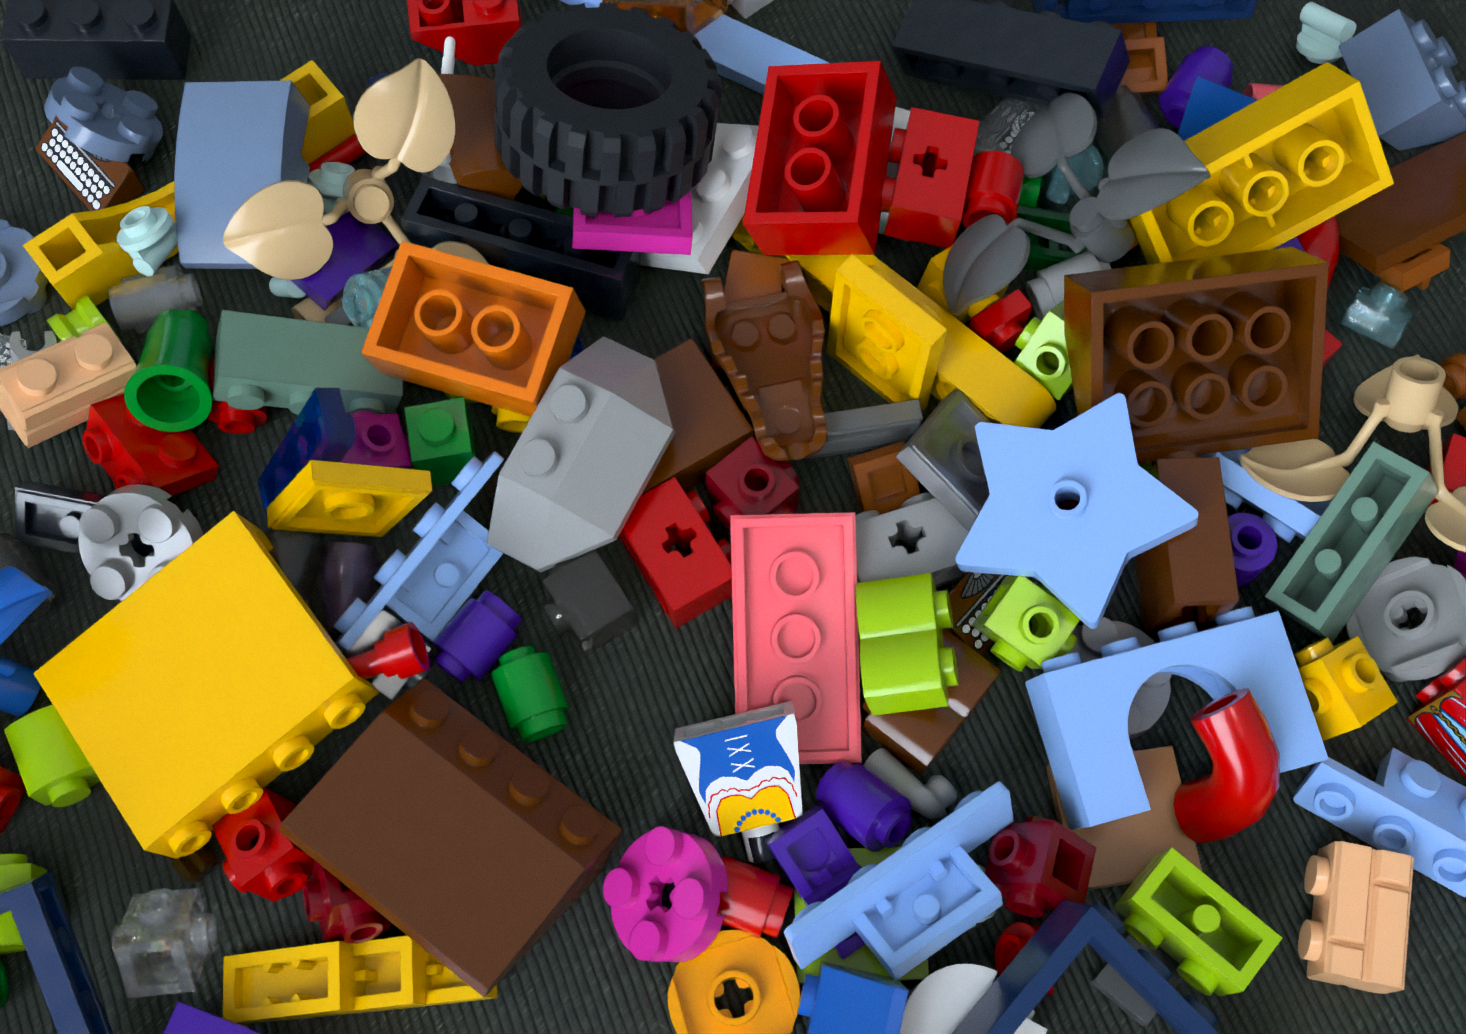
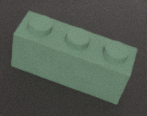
[212,310,403,416]
[1265,442,1438,643]

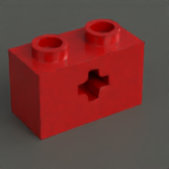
[881,107,979,248]
[619,477,732,629]

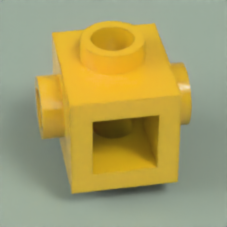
[1294,636,1398,741]

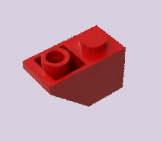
[407,0,523,66]

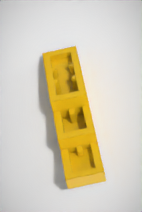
[223,936,497,1024]

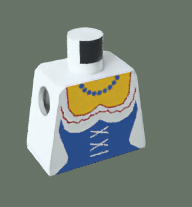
[674,701,802,862]

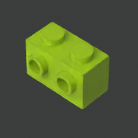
[1113,847,1282,997]

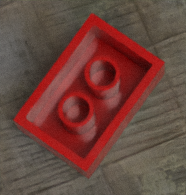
[743,61,897,255]

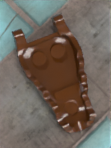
[701,260,828,461]

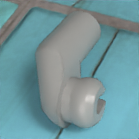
[864,748,957,819]

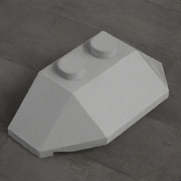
[487,336,675,572]

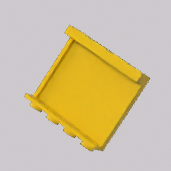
[33,511,379,859]

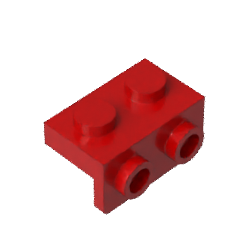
[82,394,219,496]

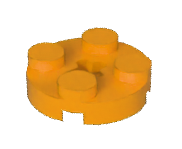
[668,930,800,1034]

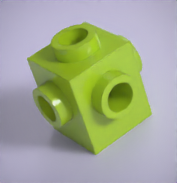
[1014,300,1073,401]
[971,575,1080,672]

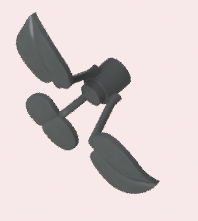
[943,93,1211,317]

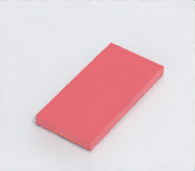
[730,512,862,764]

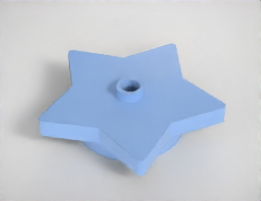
[955,393,1198,629]

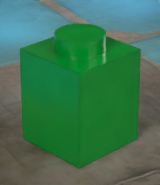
[404,397,479,487]

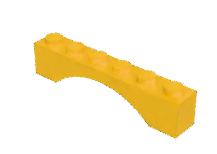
[22,60,356,310]

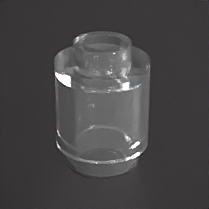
[109,264,203,333]

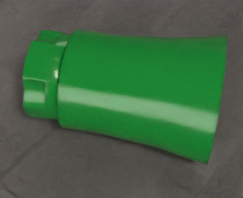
[124,308,212,432]

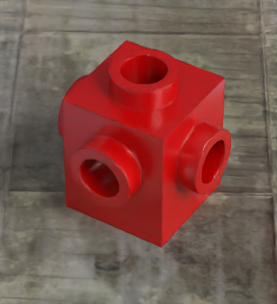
[211,787,315,902]

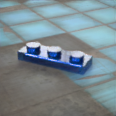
[257,388,356,533]

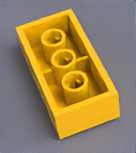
[1129,62,1394,265]

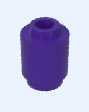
[1159,46,1233,128]
[1228,513,1277,588]
[432,590,522,684]
[816,761,911,852]

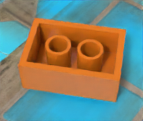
[361,241,586,417]

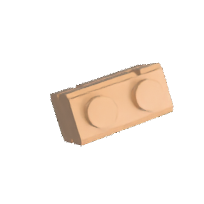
[0,322,137,448]
[1298,841,1414,994]

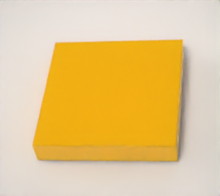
[267,460,432,537]

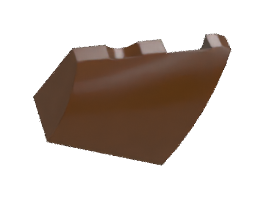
[437,74,522,201]

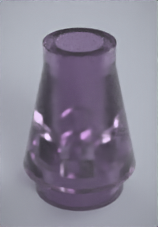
[319,542,381,631]

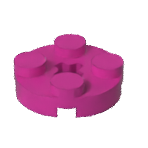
[603,826,728,962]

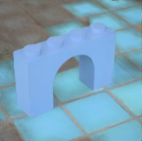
[1025,606,1328,830]

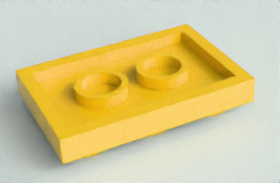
[826,254,948,412]

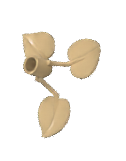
[223,58,489,280]
[1239,354,1466,552]

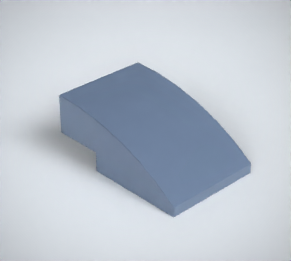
[174,80,310,269]

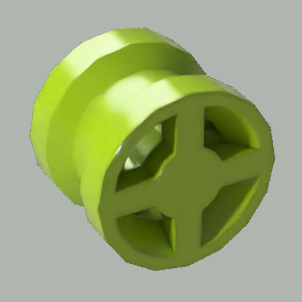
[47,294,122,342]

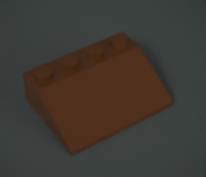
[1064,247,1329,464]
[279,678,622,997]

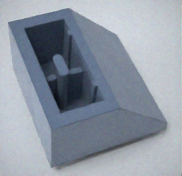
[1338,9,1466,151]

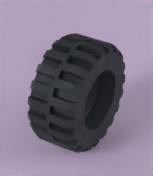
[494,3,722,218]

